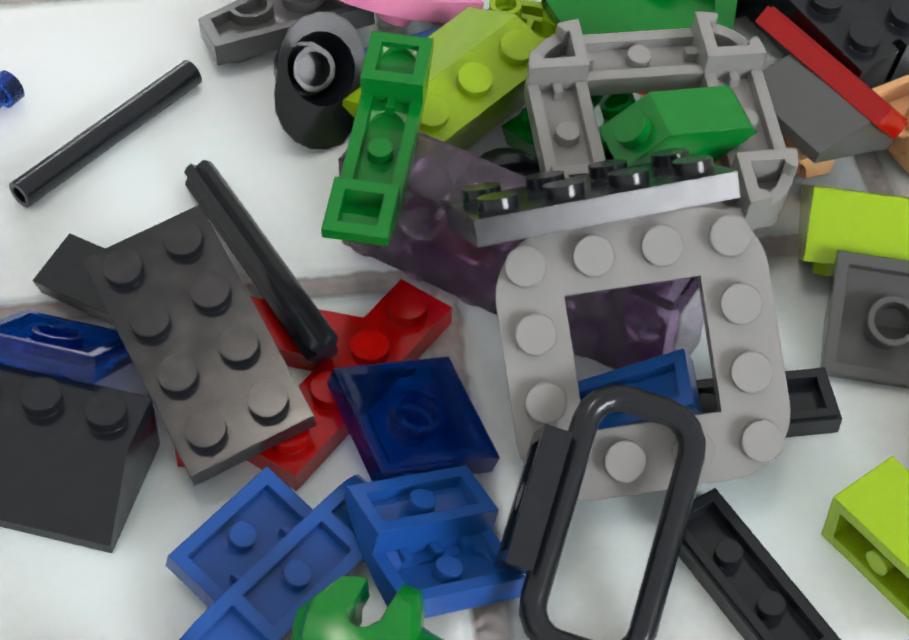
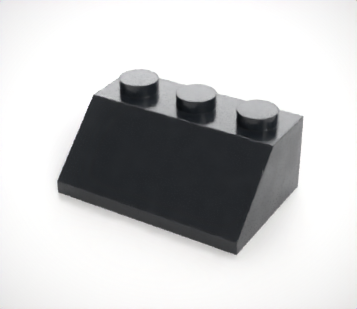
[0,363,160,553]

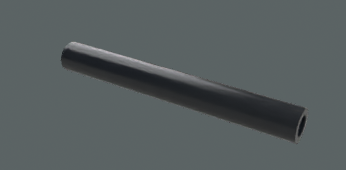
[9,60,202,208]

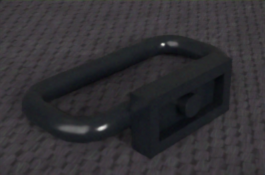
[494,384,706,640]

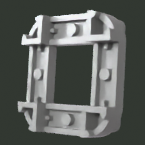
[524,11,798,230]
[495,207,791,501]

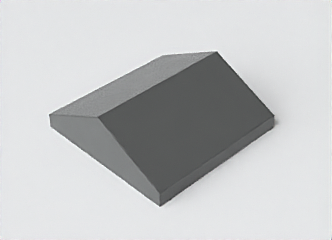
[762,54,894,163]
[820,250,909,389]

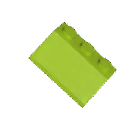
[342,7,543,186]
[798,184,909,276]

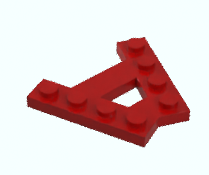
[175,279,452,491]

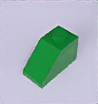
[599,85,757,167]

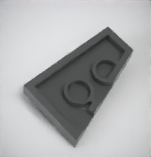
[198,0,375,66]

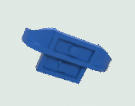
[165,466,366,640]

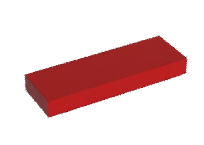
[755,6,908,139]

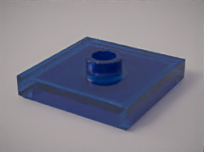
[0,310,133,384]
[327,356,500,481]

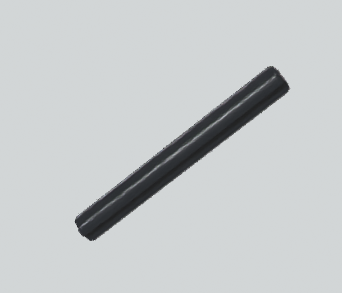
[184,160,338,364]

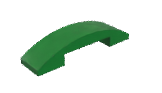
[321,31,434,246]

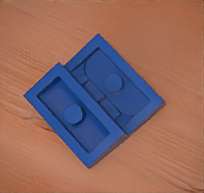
[344,465,526,618]

